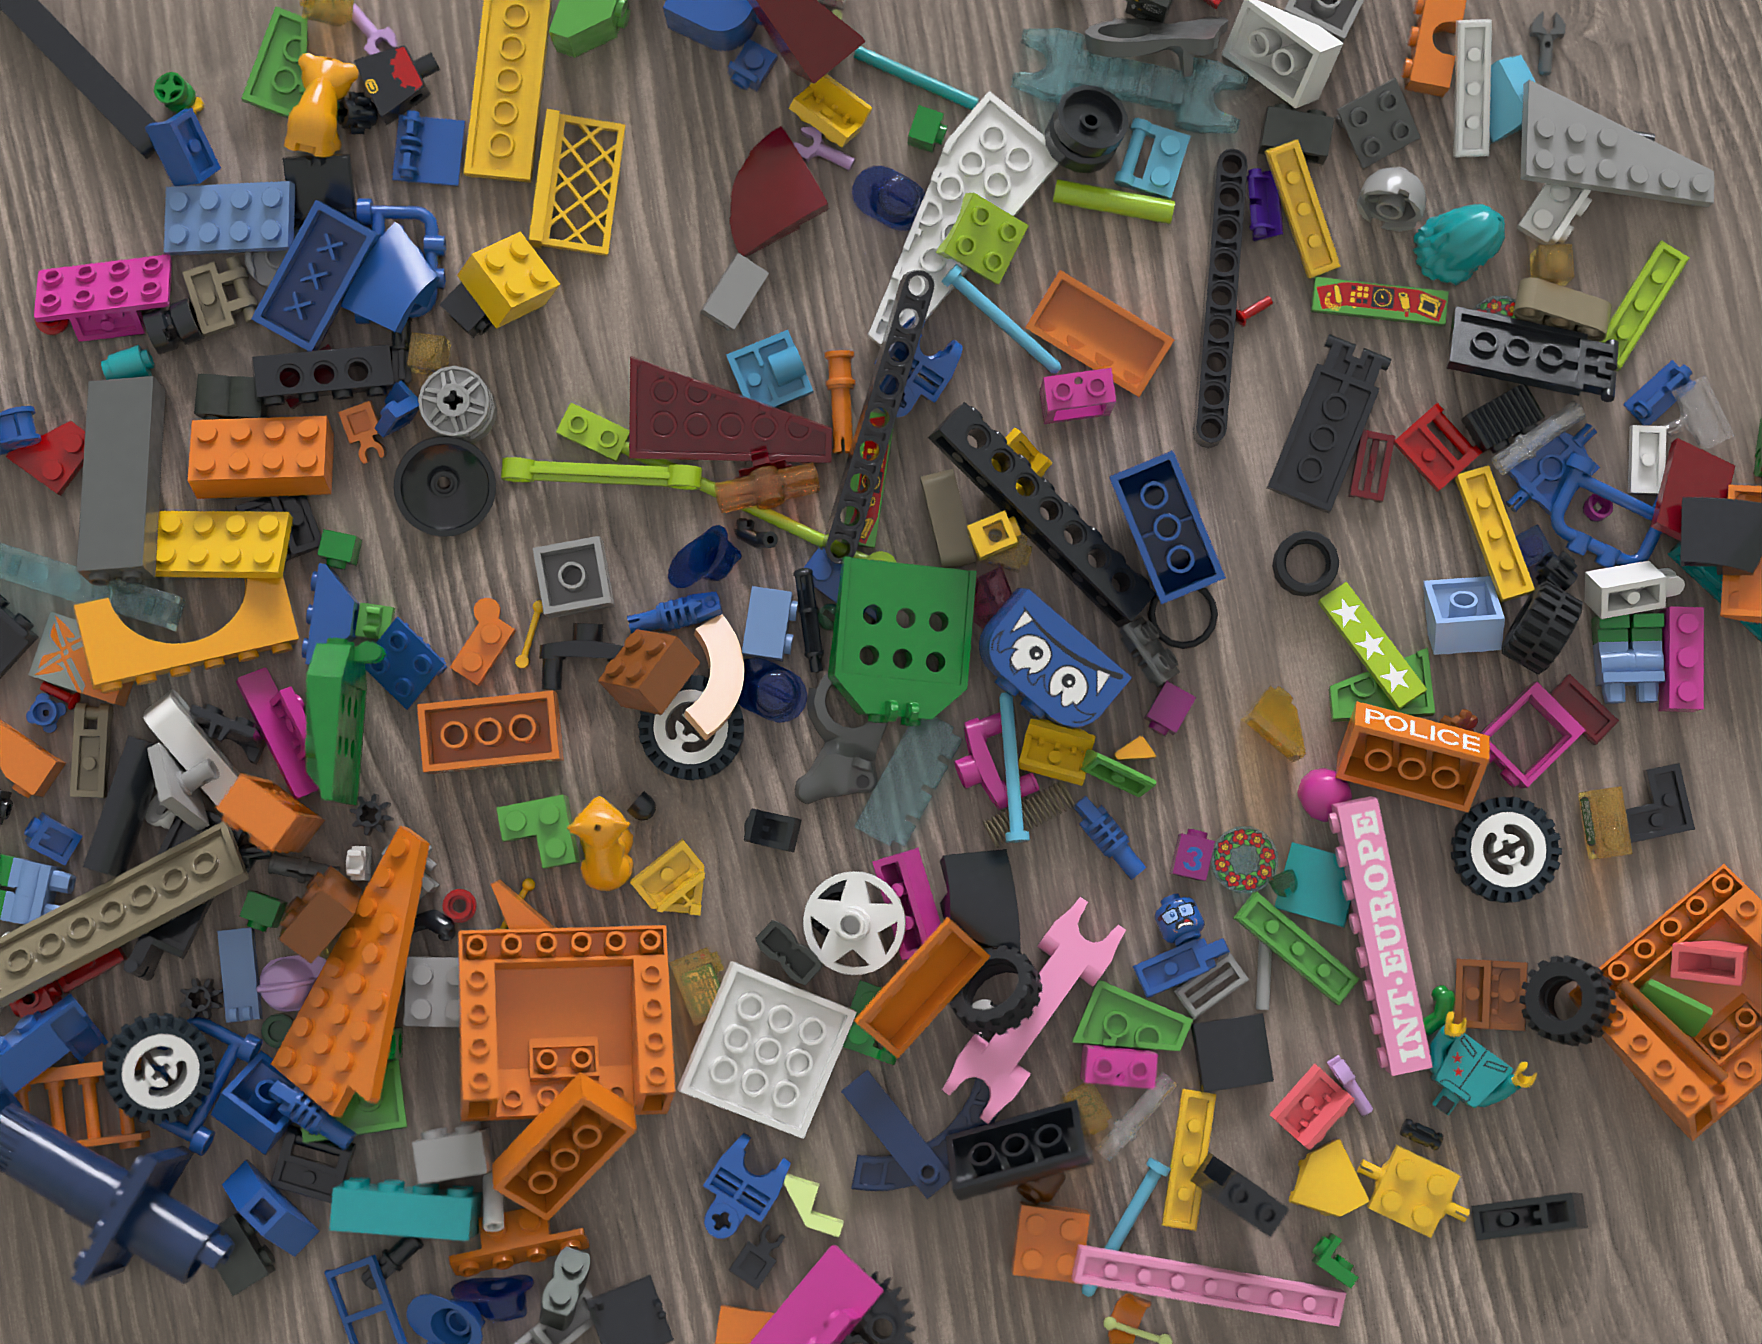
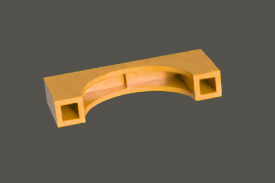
[74,577,299,693]

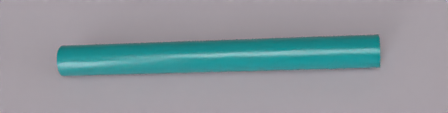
[853,46,979,110]

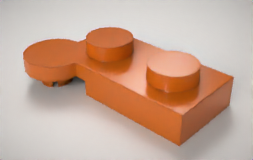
[450,598,517,686]

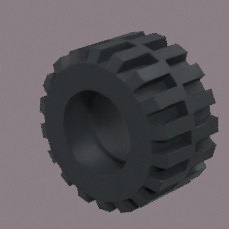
[1502,581,1583,675]
[1520,956,1617,1046]

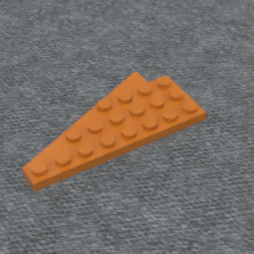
[271,825,430,1117]

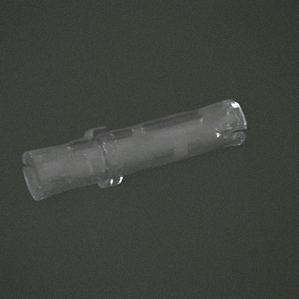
[1491,400,1586,475]
[1094,1071,1178,1163]

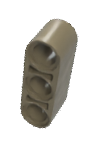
[1513,278,1612,341]
[920,469,976,569]

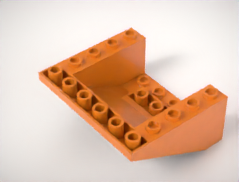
[1568,864,1762,1142]
[458,925,675,1122]

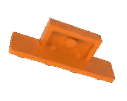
[448,1208,590,1277]

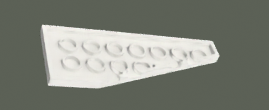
[868,91,1059,358]

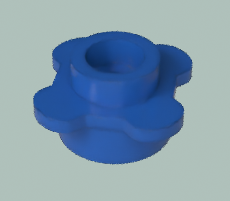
[26,693,67,733]

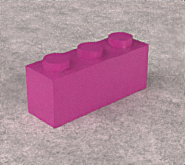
[1659,606,1704,712]
[872,848,941,960]

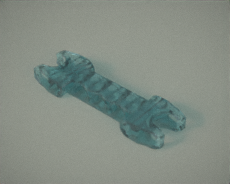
[1012,28,1249,134]

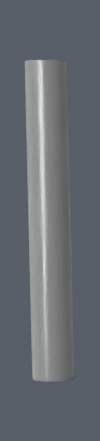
[1256,940,1272,1010]

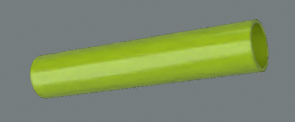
[1053,179,1175,224]

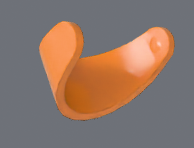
[1108,1294,1152,1344]

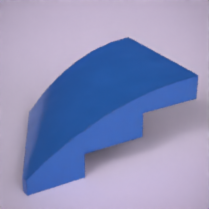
[341,222,440,334]

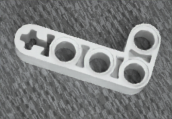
[143,689,241,806]

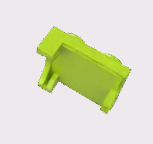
[936,192,1029,285]

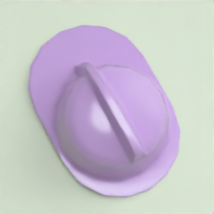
[256,955,327,1012]

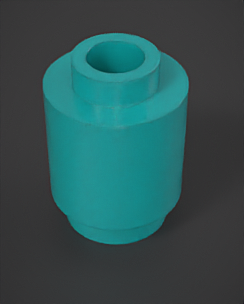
[101,345,155,380]

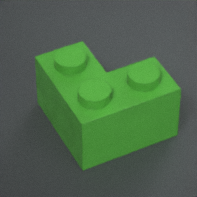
[496,794,580,869]

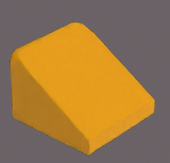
[1112,736,1157,761]

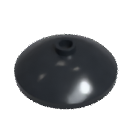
[393,436,496,537]

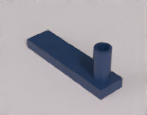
[841,1070,951,1200]

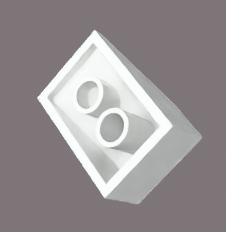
[1222,0,1343,108]

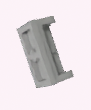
[699,253,769,330]

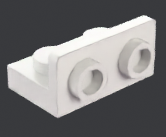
[1516,183,1592,250]

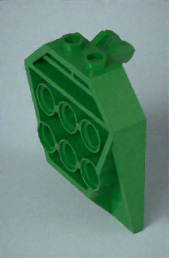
[828,556,977,727]
[305,638,387,805]

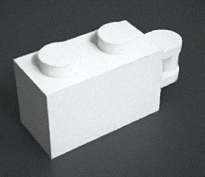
[1585,561,1685,619]

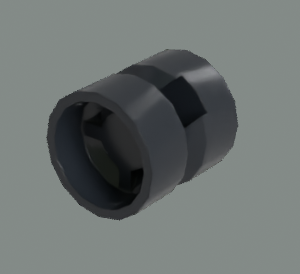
[143,298,205,355]

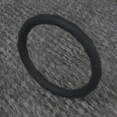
[1148,587,1218,649]

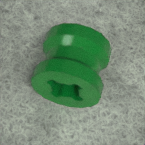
[154,72,196,113]

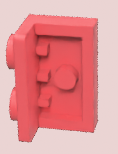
[1269,1063,1354,1150]

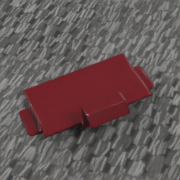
[735,449,793,484]

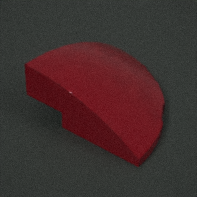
[730,125,829,258]

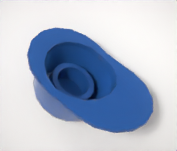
[406,1294,485,1344]

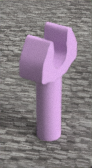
[346,4,398,55]
[793,126,855,171]
[1327,1055,1373,1116]

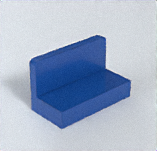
[145,108,222,186]

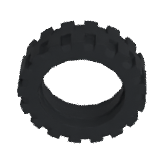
[950,946,1043,1037]

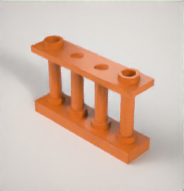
[14,1056,150,1149]

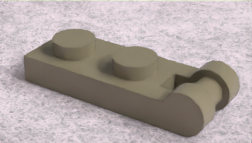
[70,703,113,798]

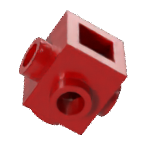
[9,980,62,1018]

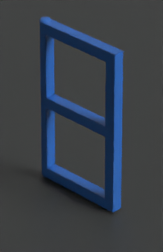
[324,1254,408,1344]

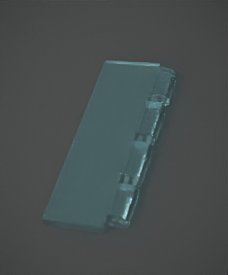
[854,717,963,847]

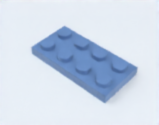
[164,181,295,255]

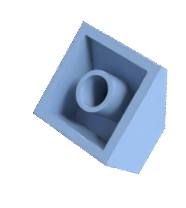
[1423,576,1505,655]

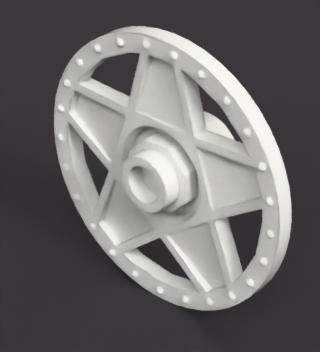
[803,871,906,975]

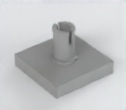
[147,743,220,832]

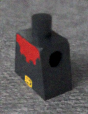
[354,46,440,125]

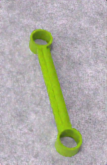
[501,457,702,490]

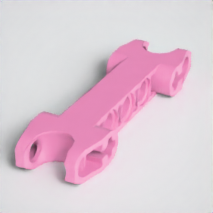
[942,897,1126,1124]

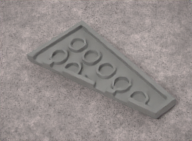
[1520,80,1714,207]

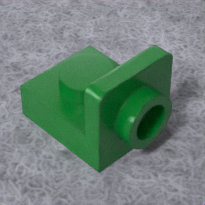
[1312,1233,1359,1289]

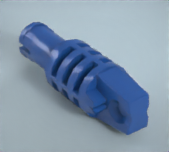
[627,591,723,634]
[1073,796,1147,880]
[269,1080,356,1151]

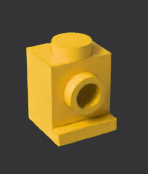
[967,510,1021,561]

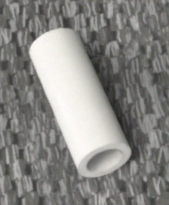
[483,1173,504,1232]

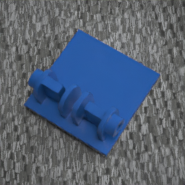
[392,111,465,186]
[365,617,448,710]

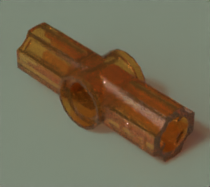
[714,462,820,514]

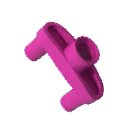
[954,712,1039,810]

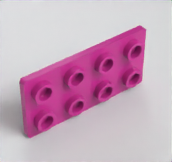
[34,254,172,342]
[750,1245,884,1344]

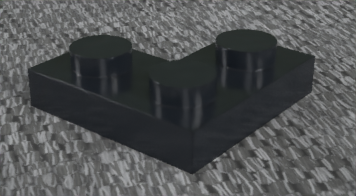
[1618,763,1695,844]

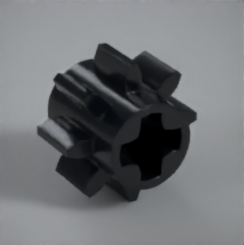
[337,92,378,135]
[1535,551,1578,591]
[350,794,394,836]
[180,978,223,1019]

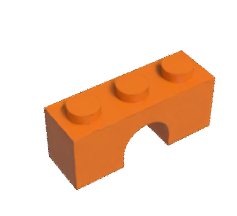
[1401,0,1467,97]

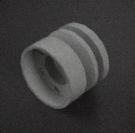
[418,366,497,444]

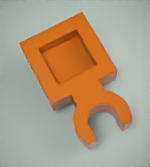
[338,400,386,464]

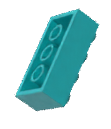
[329,1177,482,1241]

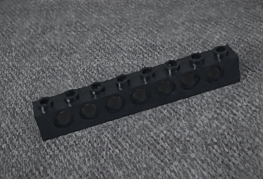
[928,402,1156,628]

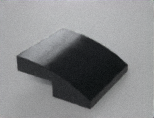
[235,495,321,562]
[1191,1013,1274,1092]

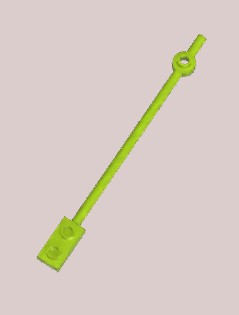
[556,402,897,563]

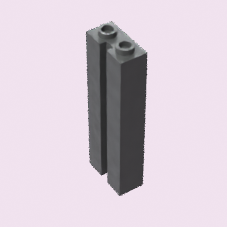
[76,376,166,586]

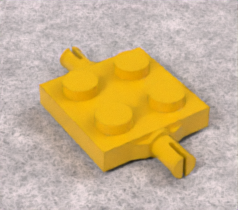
[1357,1144,1470,1238]

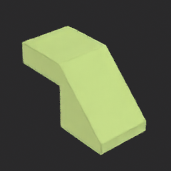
[784,1173,844,1237]

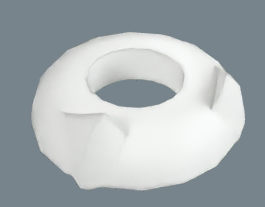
[145,794,177,829]

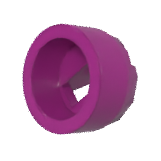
[1583,494,1613,522]

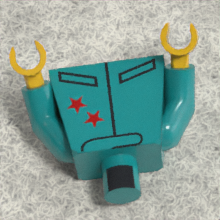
[1429,1011,1537,1116]

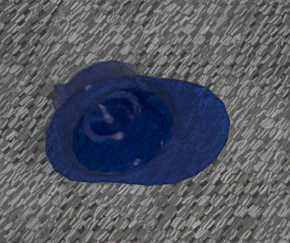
[852,166,925,231]
[668,525,742,588]
[738,657,808,723]
[451,1274,534,1322]

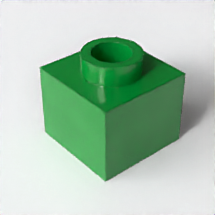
[908,105,948,153]
[317,529,362,570]
[239,890,288,932]

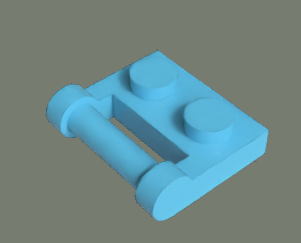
[1114,118,1191,200]

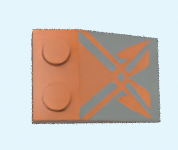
[28,612,134,707]

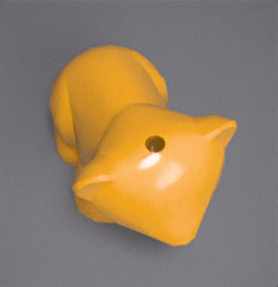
[284,53,359,157]
[567,796,634,891]

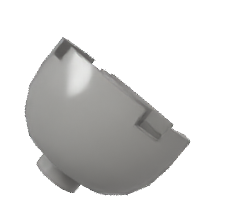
[1356,167,1427,231]

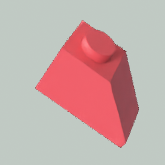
[1670,940,1749,986]

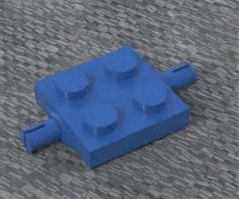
[1502,420,1600,516]

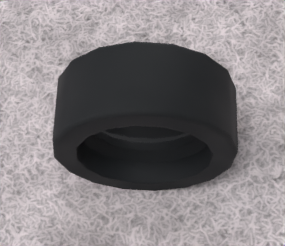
[1272,530,1340,597]

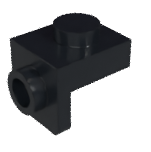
[744,808,802,853]

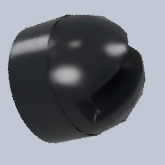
[627,791,656,821]

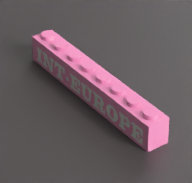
[1328,796,1433,1076]

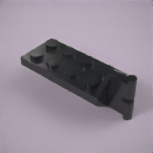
[124,810,247,981]

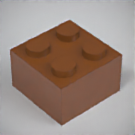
[598,629,700,715]
[278,865,363,964]

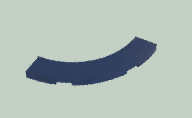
[851,1077,1001,1191]

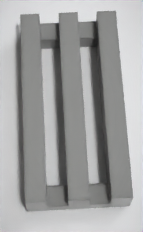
[1173,952,1249,1019]

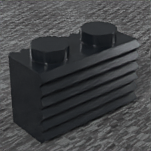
[1461,384,1545,454]

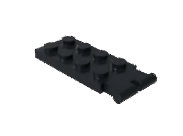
[1446,306,1619,402]
[1266,334,1391,514]

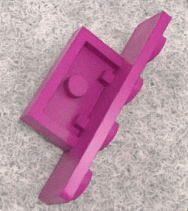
[236,667,320,800]

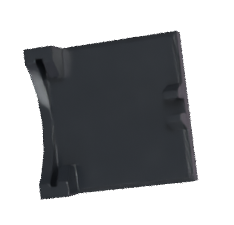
[282,154,357,228]
[189,703,266,765]
[585,1275,674,1344]

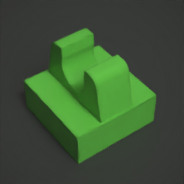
[355,602,396,640]

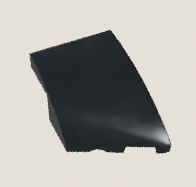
[1680,497,1762,575]
[940,849,1021,951]

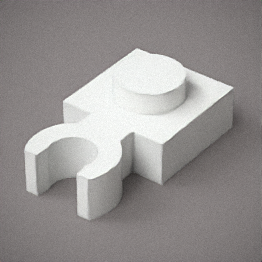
[346,846,372,881]

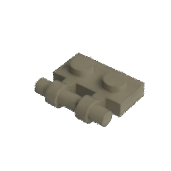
[182,256,258,337]

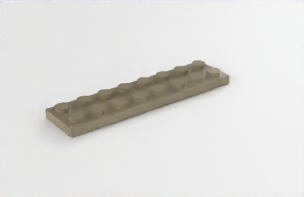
[0,822,250,1008]

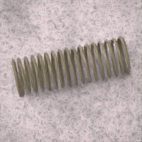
[983,780,1075,848]

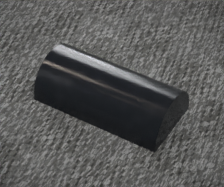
[83,735,168,877]
[945,1099,1094,1201]

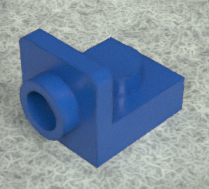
[727,38,778,92]
[375,381,420,438]
[24,812,83,865]

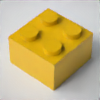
[457,232,560,329]

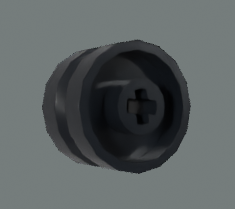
[1044,85,1128,173]

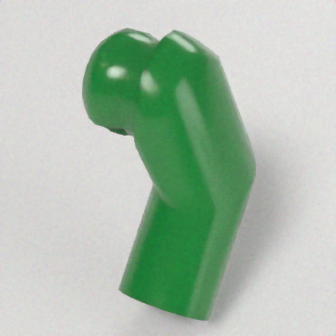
[1423,985,1456,1036]

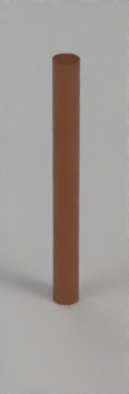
[1617,979,1728,1084]

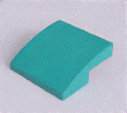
[1274,842,1351,928]

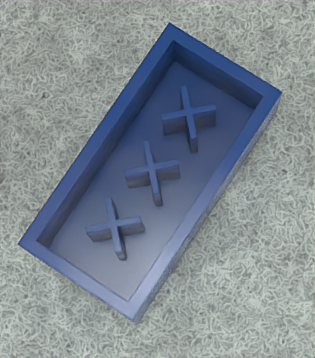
[251,200,380,351]

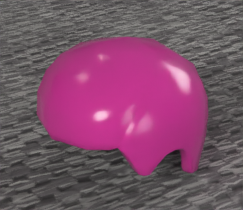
[1297,768,1352,822]

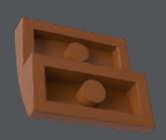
[1454,959,1528,1031]

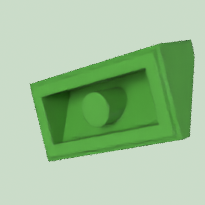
[1081,749,1157,797]
[1633,979,1713,1037]

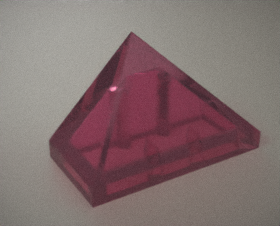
[973,566,1012,629]

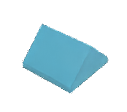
[1489,55,1536,144]

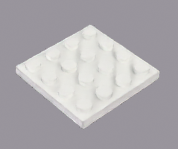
[677,961,857,1139]

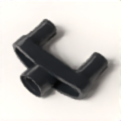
[539,623,623,690]

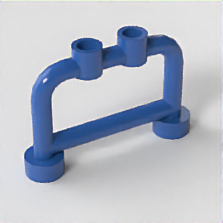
[355,198,446,324]
[1550,452,1662,568]
[149,1017,263,1156]

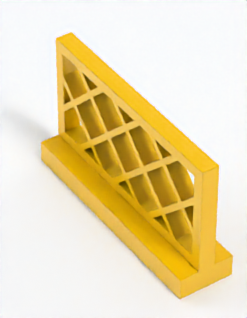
[528,109,625,256]

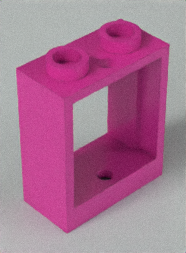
[1039,368,1116,424]
[1480,682,1585,789]
[1080,1044,1158,1089]

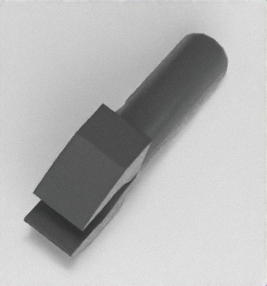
[1529,11,1566,76]

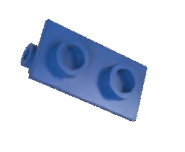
[1623,360,1695,426]

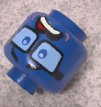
[1154,893,1205,947]

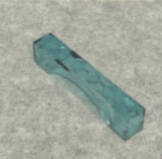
[0,543,186,632]

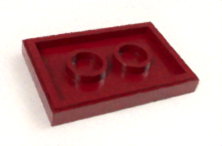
[1650,438,1736,541]

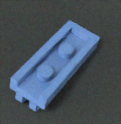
[217,927,263,1023]

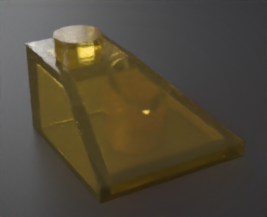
[1241,686,1306,763]

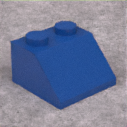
[210,1051,296,1155]

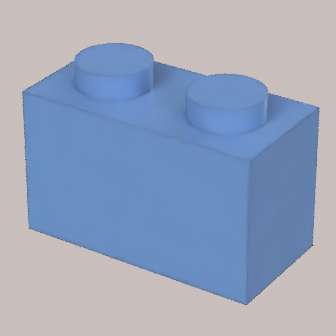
[742,586,798,662]

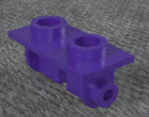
[1246,168,1283,241]

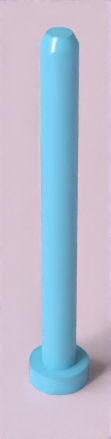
[941,264,1062,374]
[999,692,1030,843]
[1082,1157,1171,1297]

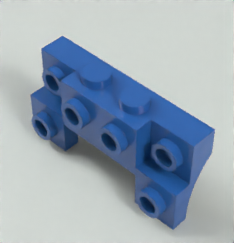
[0,993,109,1112]

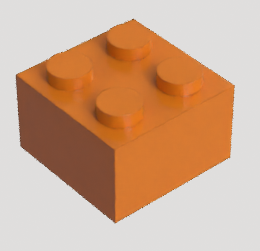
[1011,1201,1090,1284]

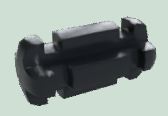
[1400,1119,1444,1150]

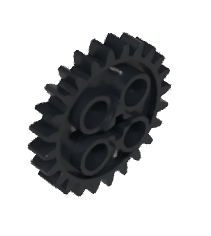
[841,1268,916,1344]

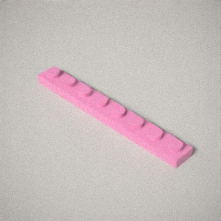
[1072,1245,1346,1327]

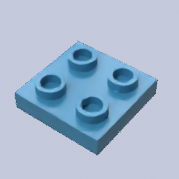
[726,330,814,408]

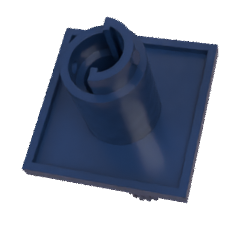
[0,1103,235,1287]

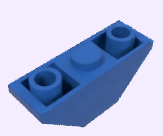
[302,563,360,666]
[222,1159,320,1257]

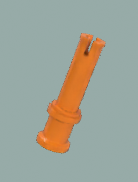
[824,350,856,454]

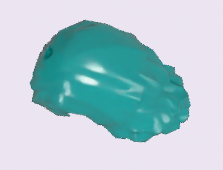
[1412,204,1505,285]

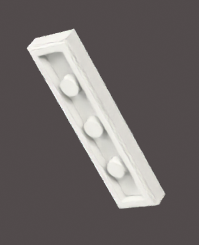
[1453,19,1492,157]

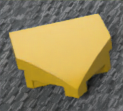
[630,838,705,916]
[1288,1139,1369,1217]

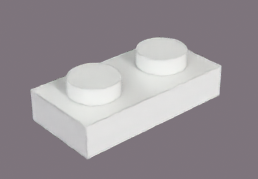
[1628,425,1667,494]

